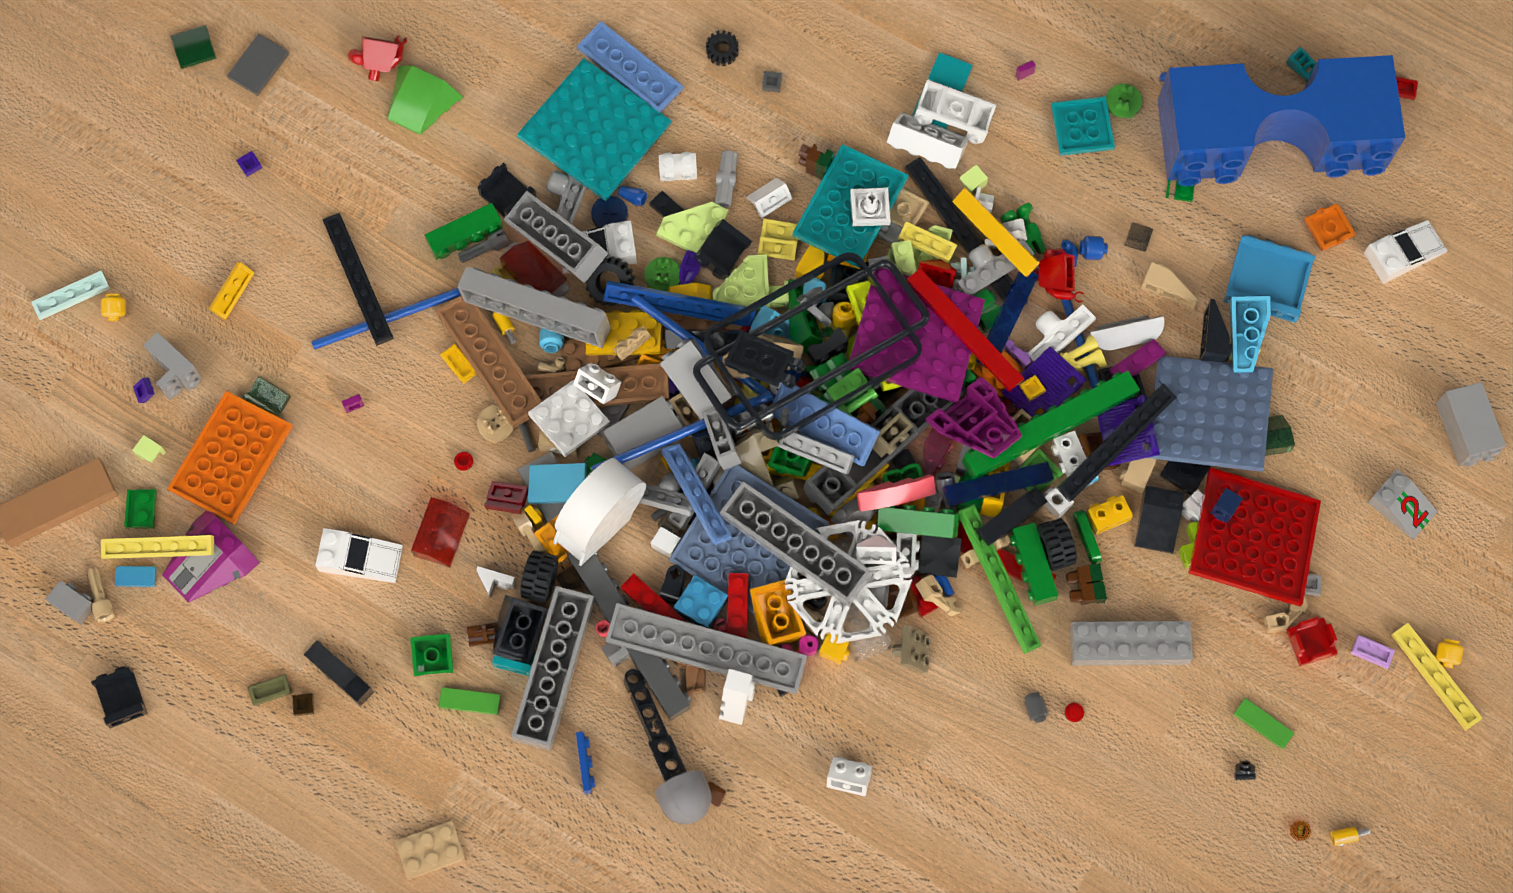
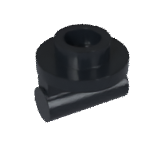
[1234,761,1256,780]

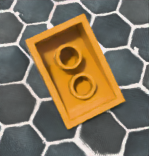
[750,579,806,647]

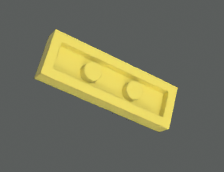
[898,222,957,263]

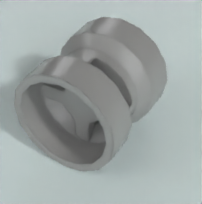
[925,487,943,510]

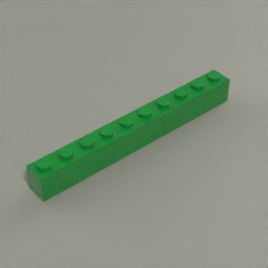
[961,371,1140,481]

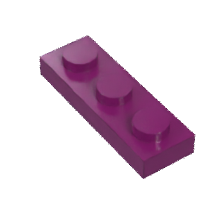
[1109,339,1166,378]

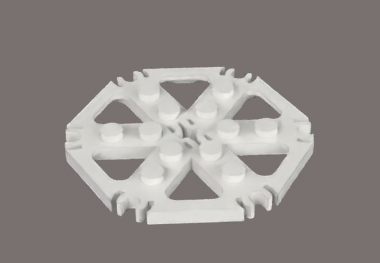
[785,520,912,644]

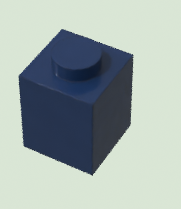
[1210,488,1243,523]

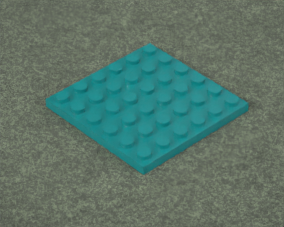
[517,58,672,201]

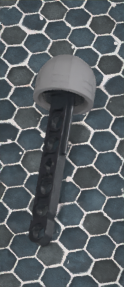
[623,669,711,824]

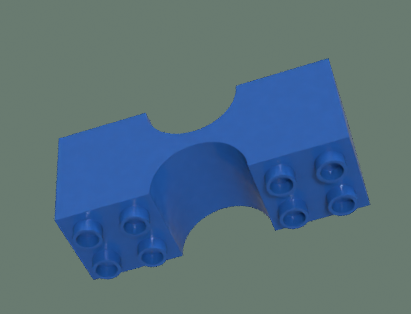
[1157,55,1405,186]

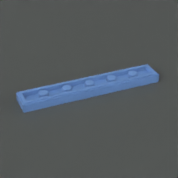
[661,443,732,545]

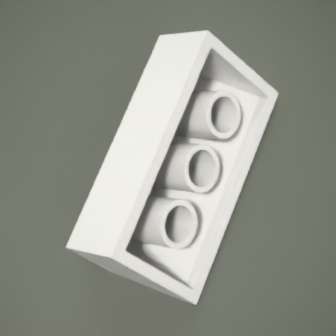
[887,112,969,169]

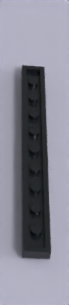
[905,157,1028,313]

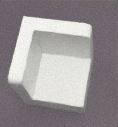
[975,187,994,213]
[651,527,681,558]

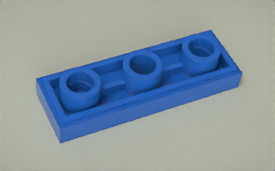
[576,731,595,794]

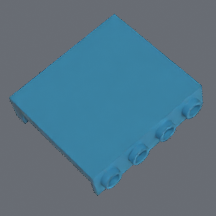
[1223,235,1316,323]

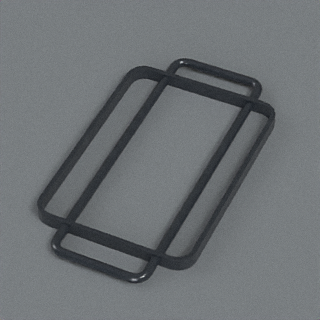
[693,252,929,440]

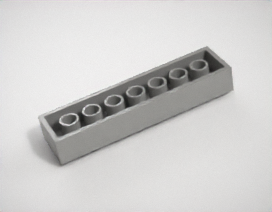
[457,267,611,348]
[720,481,872,607]
[511,586,595,751]

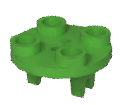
[1106,84,1142,119]
[644,257,680,292]

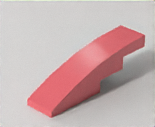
[857,474,936,511]

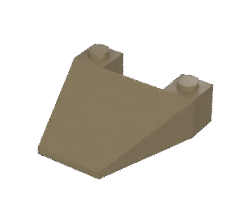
[712,422,799,500]

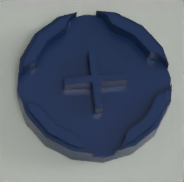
[591,196,628,227]

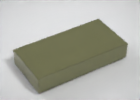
[248,674,292,706]

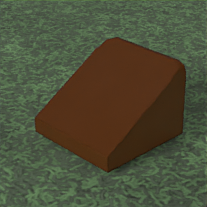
[708,781,726,807]

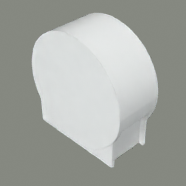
[553,458,646,566]

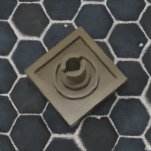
[892,625,931,673]

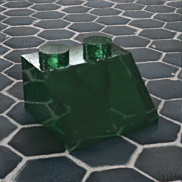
[1265,415,1295,456]

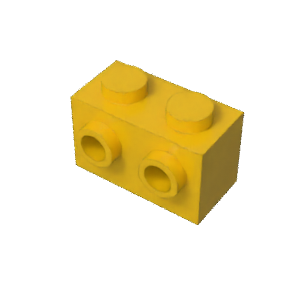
[1086,495,1133,535]

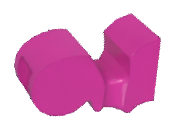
[780,636,819,656]

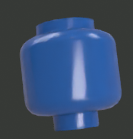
[1079,236,1108,260]

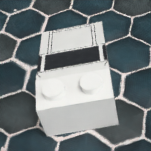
[1364,220,1447,284]
[562,221,637,274]
[315,528,403,583]

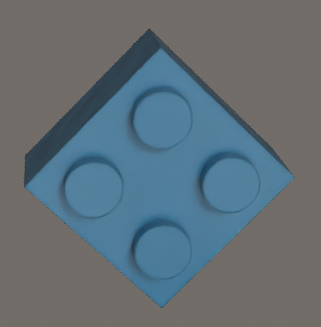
[674,575,728,629]

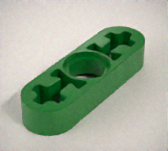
[1073,510,1102,564]

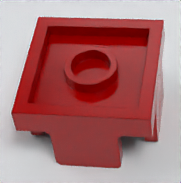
[1286,617,1338,666]

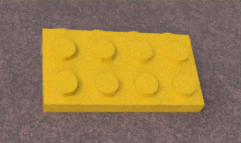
[585,310,663,356]

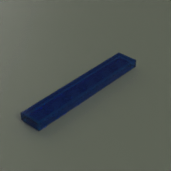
[975,271,1039,368]
[942,461,1054,506]

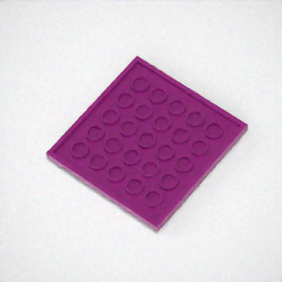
[849,267,985,403]

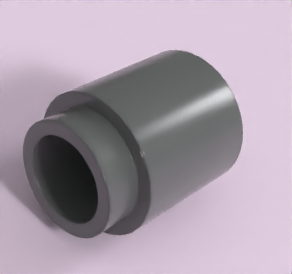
[1024,692,1049,723]

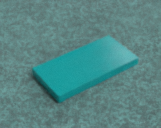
[912,52,973,129]

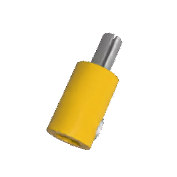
[492,312,516,344]
[1330,826,1370,846]

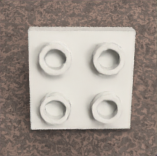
[850,188,891,226]

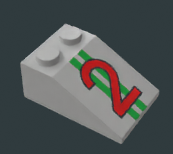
[1368,469,1438,540]

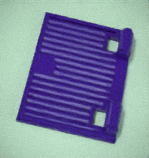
[1001,346,1087,417]
[1097,395,1160,466]

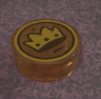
[1290,820,1311,841]

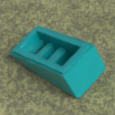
[1286,46,1316,81]

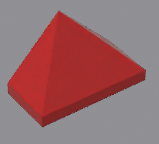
[918,260,956,288]

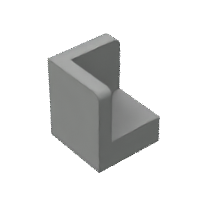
[602,643,630,668]

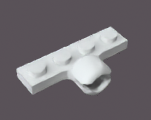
[1028,304,1096,362]

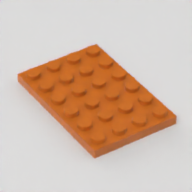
[167,391,293,525]

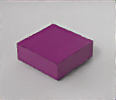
[1015,60,1036,81]
[341,394,364,413]

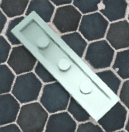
[31,271,110,320]

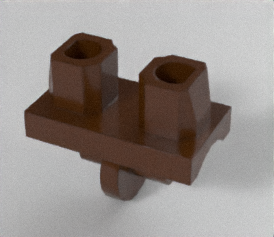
[467,623,497,647]

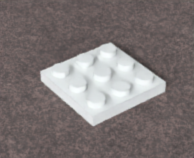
[528,380,610,457]

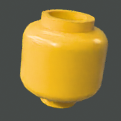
[101,294,126,321]
[831,302,856,330]
[1436,639,1464,668]

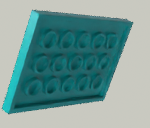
[792,144,909,268]

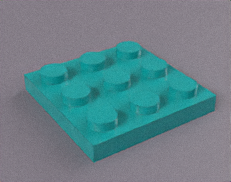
[1051,97,1115,156]

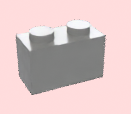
[45,581,93,625]

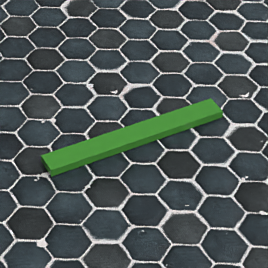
[957,504,1042,654]

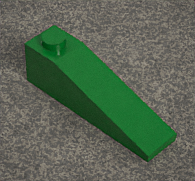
[788,278,823,354]

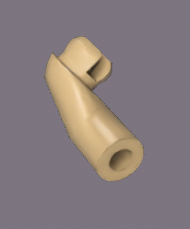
[538,357,566,373]

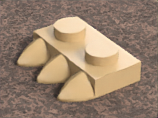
[613,326,652,360]

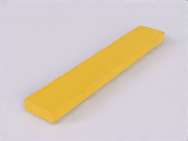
[952,188,1039,277]

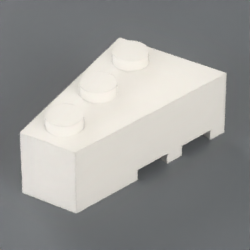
[719,669,755,725]

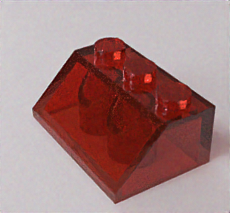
[499,241,567,294]
[411,497,470,568]

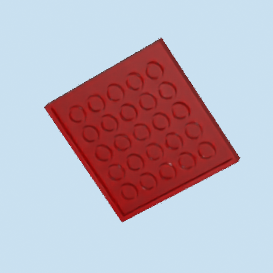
[1188,468,1321,607]

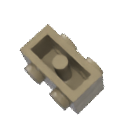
[872,412,914,458]

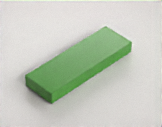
[438,687,501,715]
[1233,698,1294,750]

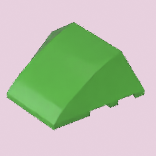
[388,65,463,135]

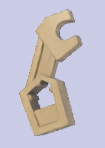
[511,510,546,553]
[960,536,1011,568]
[916,575,963,616]
[1263,596,1308,633]

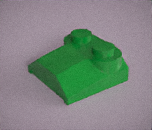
[768,440,813,478]
[410,633,454,677]

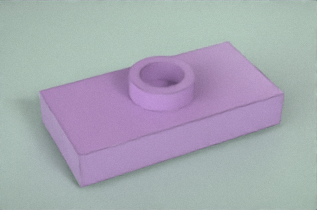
[1350,635,1395,669]

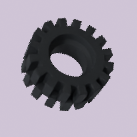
[706,30,739,66]

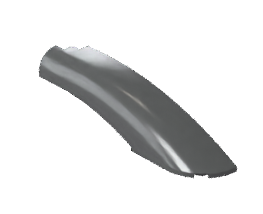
[804,385,967,515]

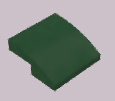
[171,25,216,69]

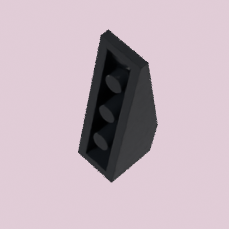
[665,329,740,351]
[976,487,1048,546]
[303,640,374,707]

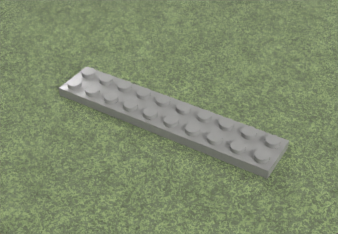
[606,603,807,695]

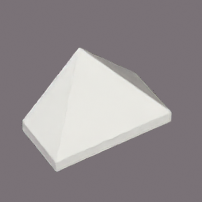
[856,535,896,564]

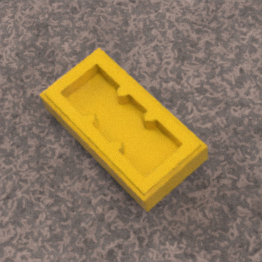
[440,344,477,385]

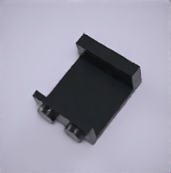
[477,162,537,217]
[694,219,753,280]
[91,666,148,729]

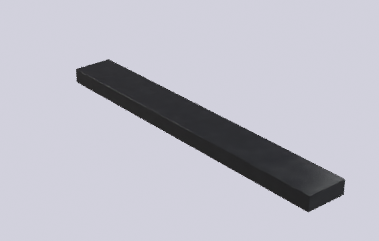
[322,212,394,346]
[1056,383,1177,502]

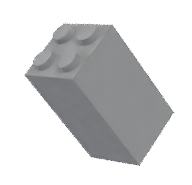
[659,338,735,419]
[1436,382,1506,467]
[603,396,684,470]

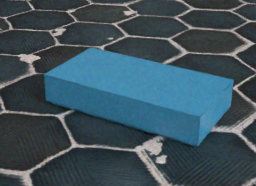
[115,566,157,587]

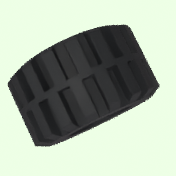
[585,256,635,306]
[1037,518,1077,571]
[520,550,558,603]

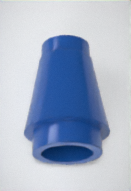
[618,186,647,207]

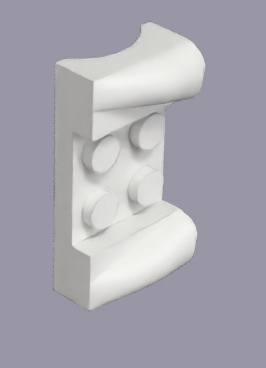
[914,80,996,144]

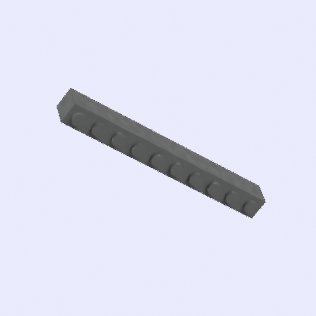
[567,552,692,721]

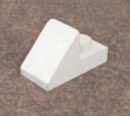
[476,566,516,598]

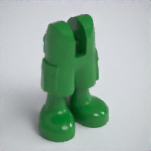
[1000,203,1046,257]

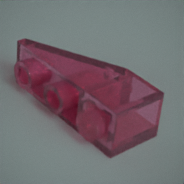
[922,428,954,481]

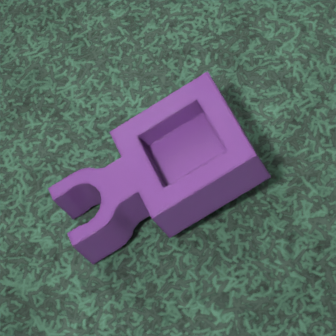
[1003,339,1031,369]

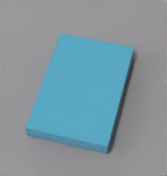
[528,463,587,504]

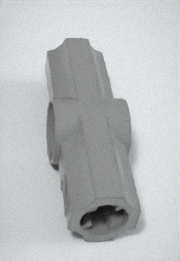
[715,150,738,208]

